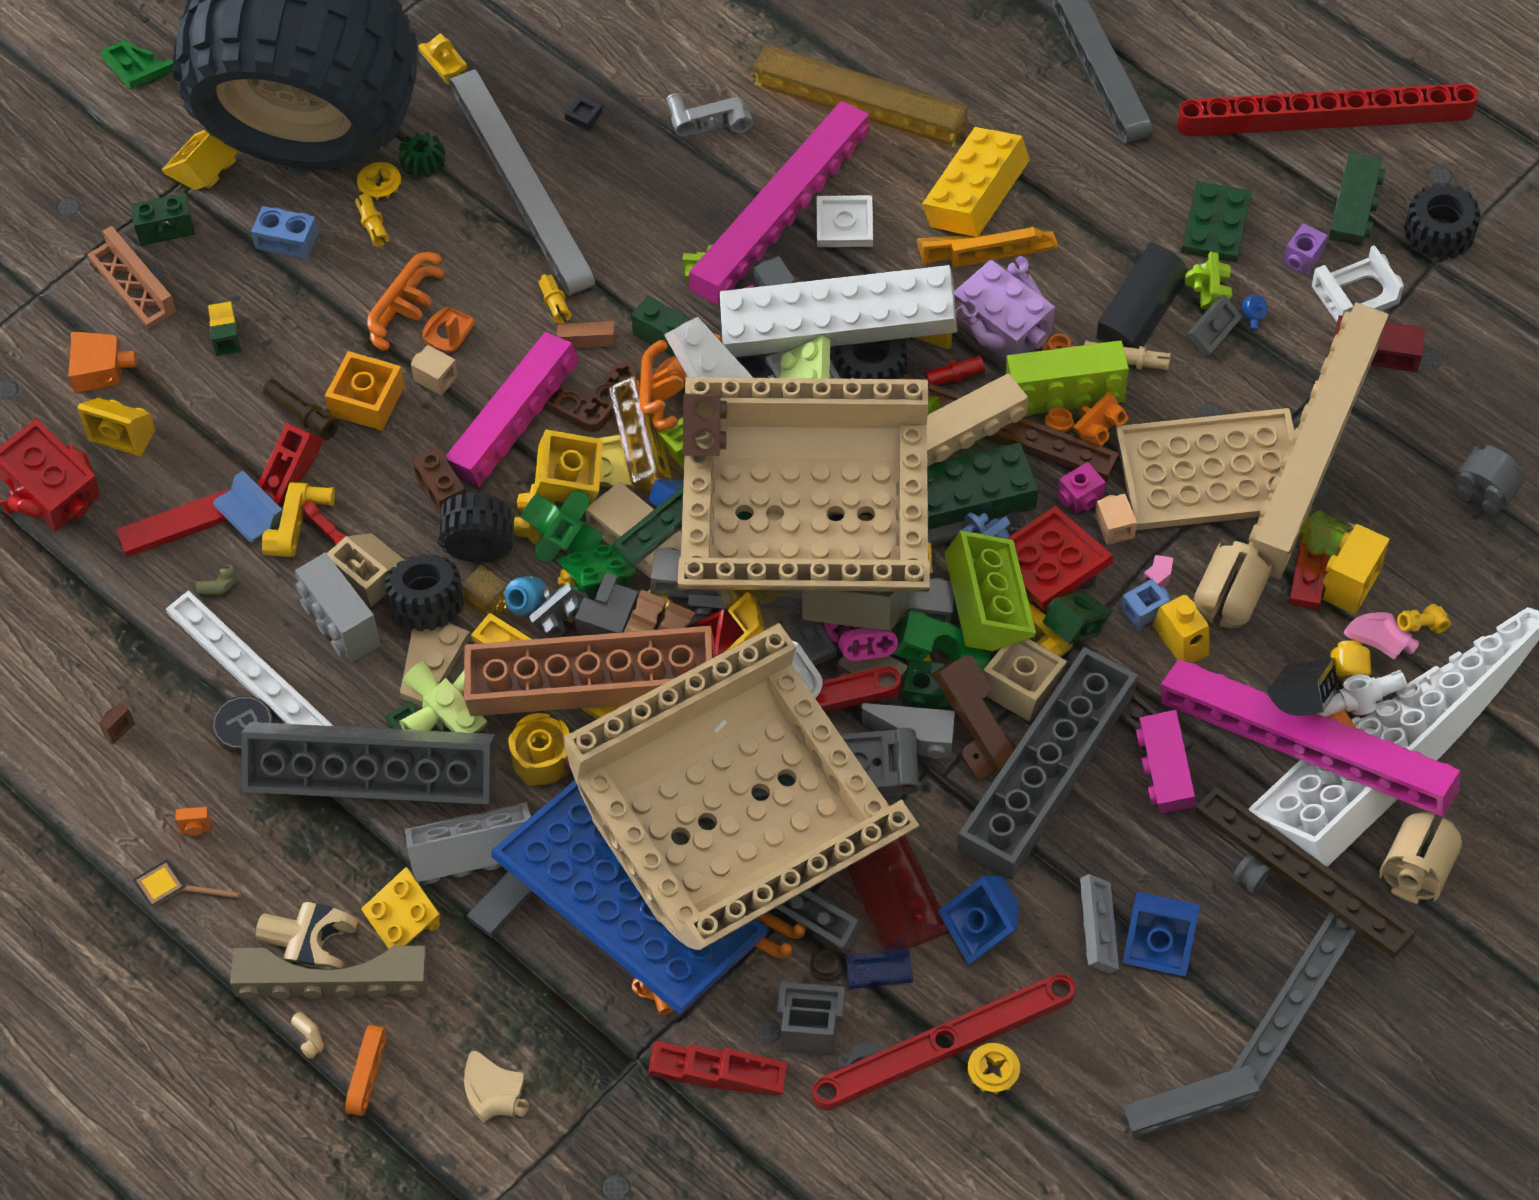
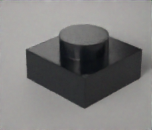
[564,95,603,130]

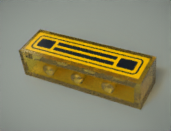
[609,376,672,497]

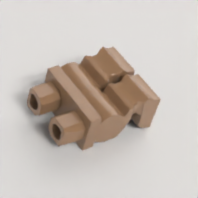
[624,589,695,632]

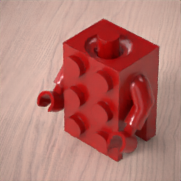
[0,418,100,532]

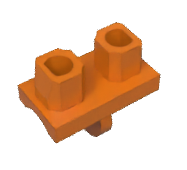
[1073,392,1128,446]

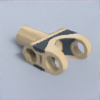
[255,902,358,970]

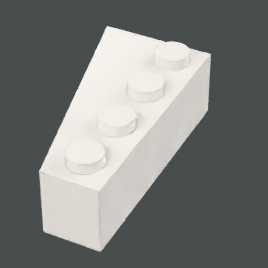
[664,317,753,378]

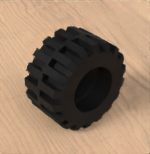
[1404,183,1481,260]
[835,338,907,379]
[438,493,515,563]
[385,554,464,631]

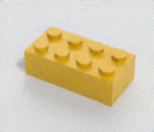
[922,127,1030,237]

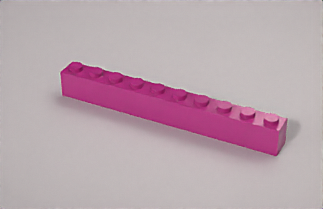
[689,101,870,305]
[1160,659,1460,817]

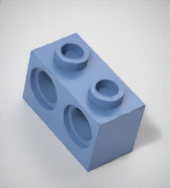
[251,206,319,260]

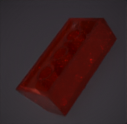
[847,835,949,950]

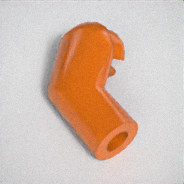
[632,978,674,1015]

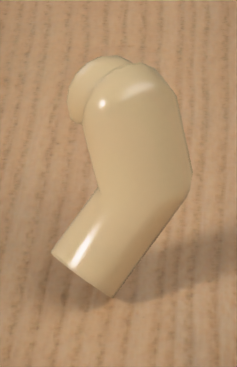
[291,1012,324,1059]

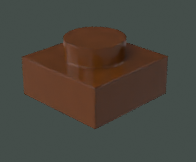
[99,702,135,744]

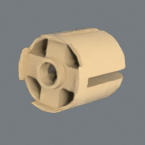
[1194,541,1273,629]
[1380,812,1462,904]

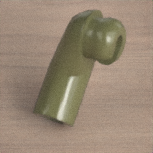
[196,565,238,596]

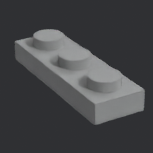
[1080,874,1119,974]

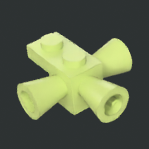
[399,661,487,733]

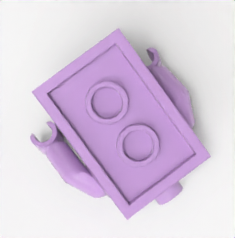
[954,256,1055,361]

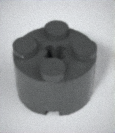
[1454,445,1525,515]

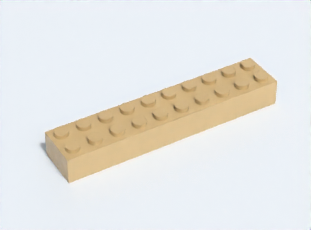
[1248,302,1389,580]

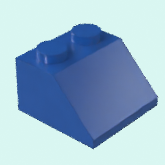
[1122,891,1200,977]

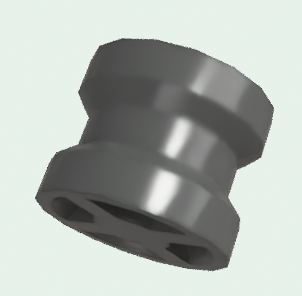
[1232,854,1271,894]

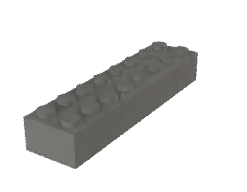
[957,647,1138,880]
[241,722,495,805]

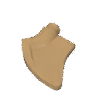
[464,1051,529,1123]

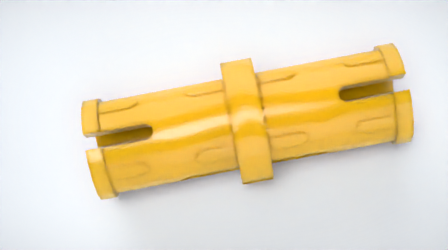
[355,194,389,247]

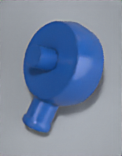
[1242,295,1268,330]

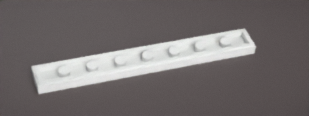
[166,590,333,726]

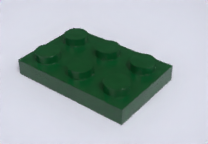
[1181,181,1252,263]

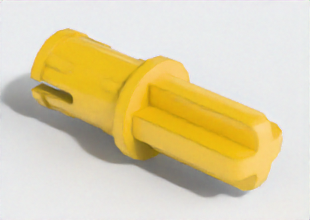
[538,274,572,324]

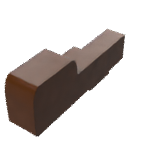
[933,655,1014,782]

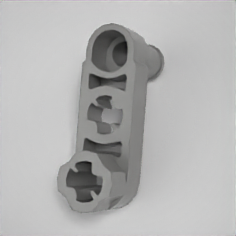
[666,93,754,136]

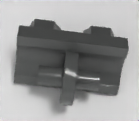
[529,583,589,638]

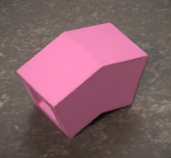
[1143,555,1173,587]

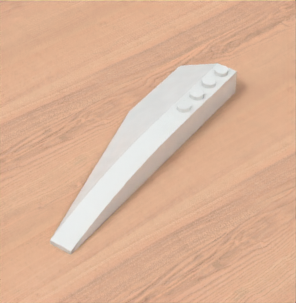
[1248,607,1539,867]

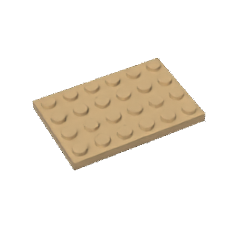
[1115,408,1312,530]

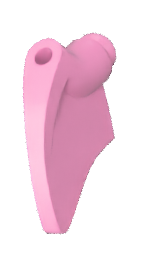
[1344,612,1419,660]

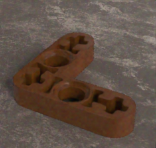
[543,362,637,432]

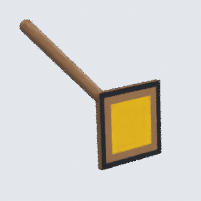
[133,859,241,909]

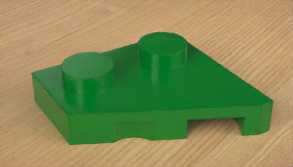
[101,40,173,90]

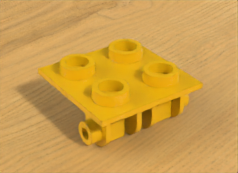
[361,867,440,949]

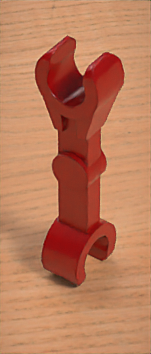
[301,500,346,545]

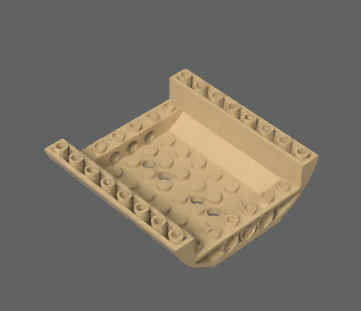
[678,377,930,592]
[563,623,919,950]

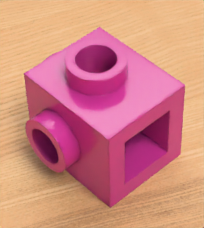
[1057,462,1106,515]

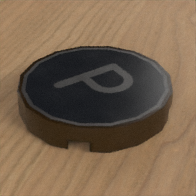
[212,696,274,753]

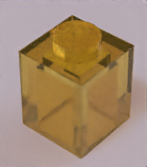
[462,565,508,616]

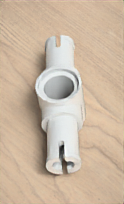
[1317,670,1407,717]

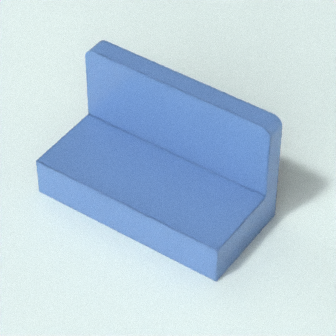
[213,471,282,542]

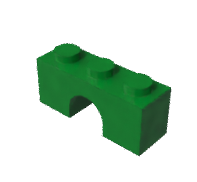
[892,610,991,672]

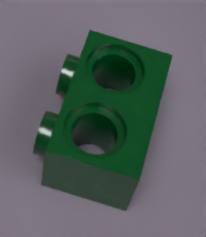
[903,659,956,714]

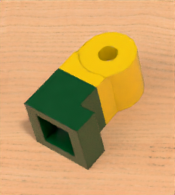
[208,301,242,356]

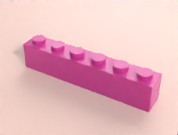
[445,332,580,487]

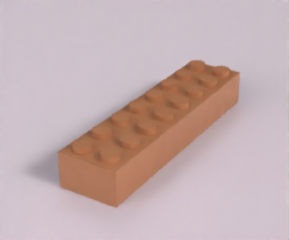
[464,626,715,716]

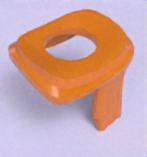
[422,307,475,353]

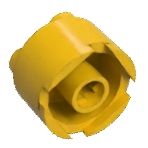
[508,713,570,786]

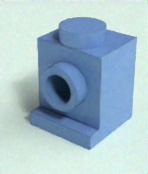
[1121,578,1170,632]

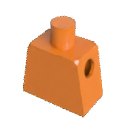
[68,332,138,393]

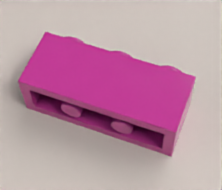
[1136,710,1197,814]

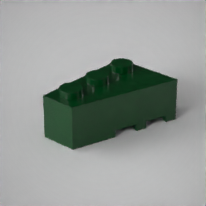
[1329,152,1386,246]

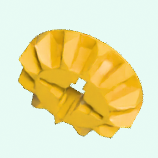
[357,162,402,201]
[968,1043,1020,1094]

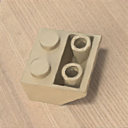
[327,533,405,607]

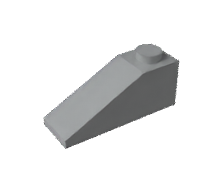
[862,703,955,759]

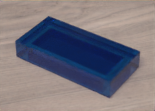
[846,949,913,989]

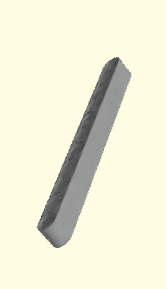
[449,69,595,296]

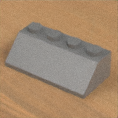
[405,802,531,884]

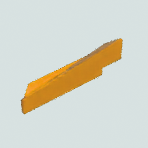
[916,227,1058,268]

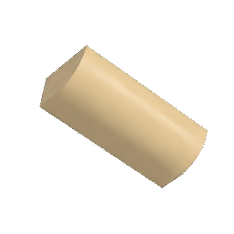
[586,482,682,579]

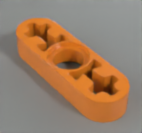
[345,1025,387,1116]

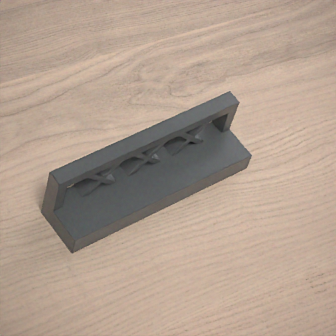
[1123,1065,1260,1139]

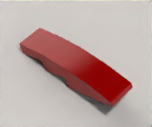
[648,1040,787,1095]

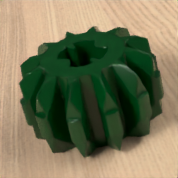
[399,131,446,178]

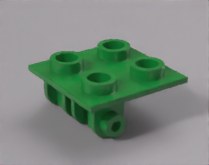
[556,544,637,597]

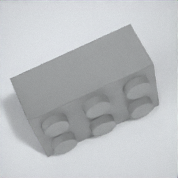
[295,552,381,663]

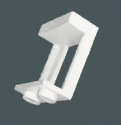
[1312,245,1404,322]

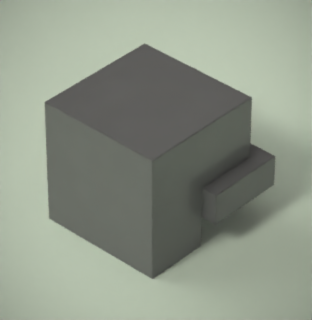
[575,572,638,636]
[777,982,845,1056]

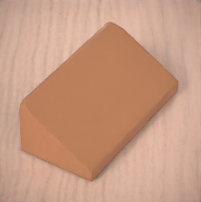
[557,321,615,349]

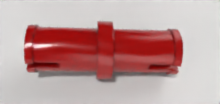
[925,355,985,386]

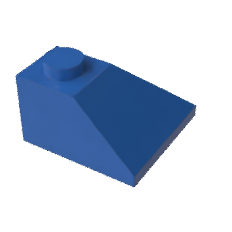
[938,875,1018,965]

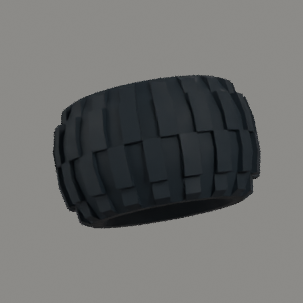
[173,0,418,170]

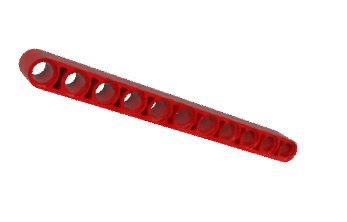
[1177,84,1479,136]

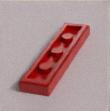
[116,489,228,557]

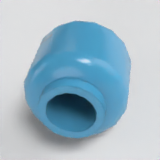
[504,576,547,616]

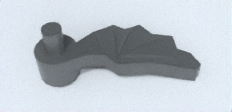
[837,1041,887,1070]

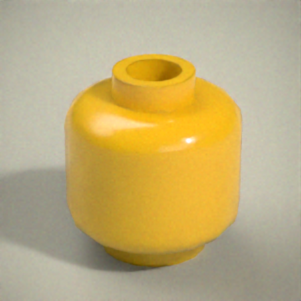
[1330,640,1371,686]

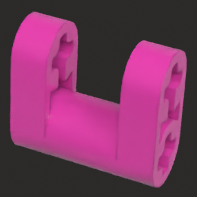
[823,623,898,661]

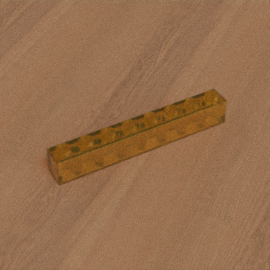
[753,44,968,147]

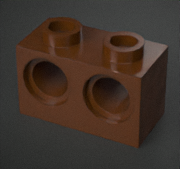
[683,394,727,456]
[412,447,466,515]

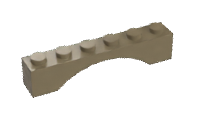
[230,946,429,1000]

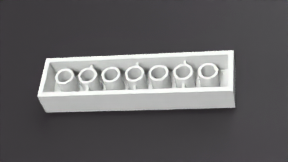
[720,265,957,357]

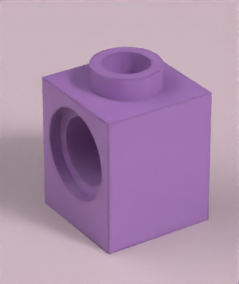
[1283,223,1328,275]

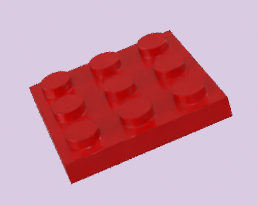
[1006,506,1114,610]

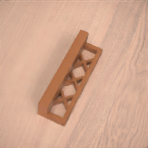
[87,225,176,329]

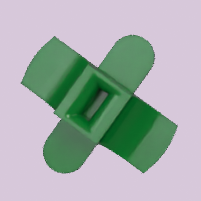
[521,491,603,562]

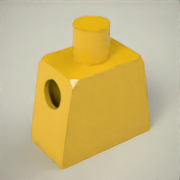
[1152,595,1209,663]

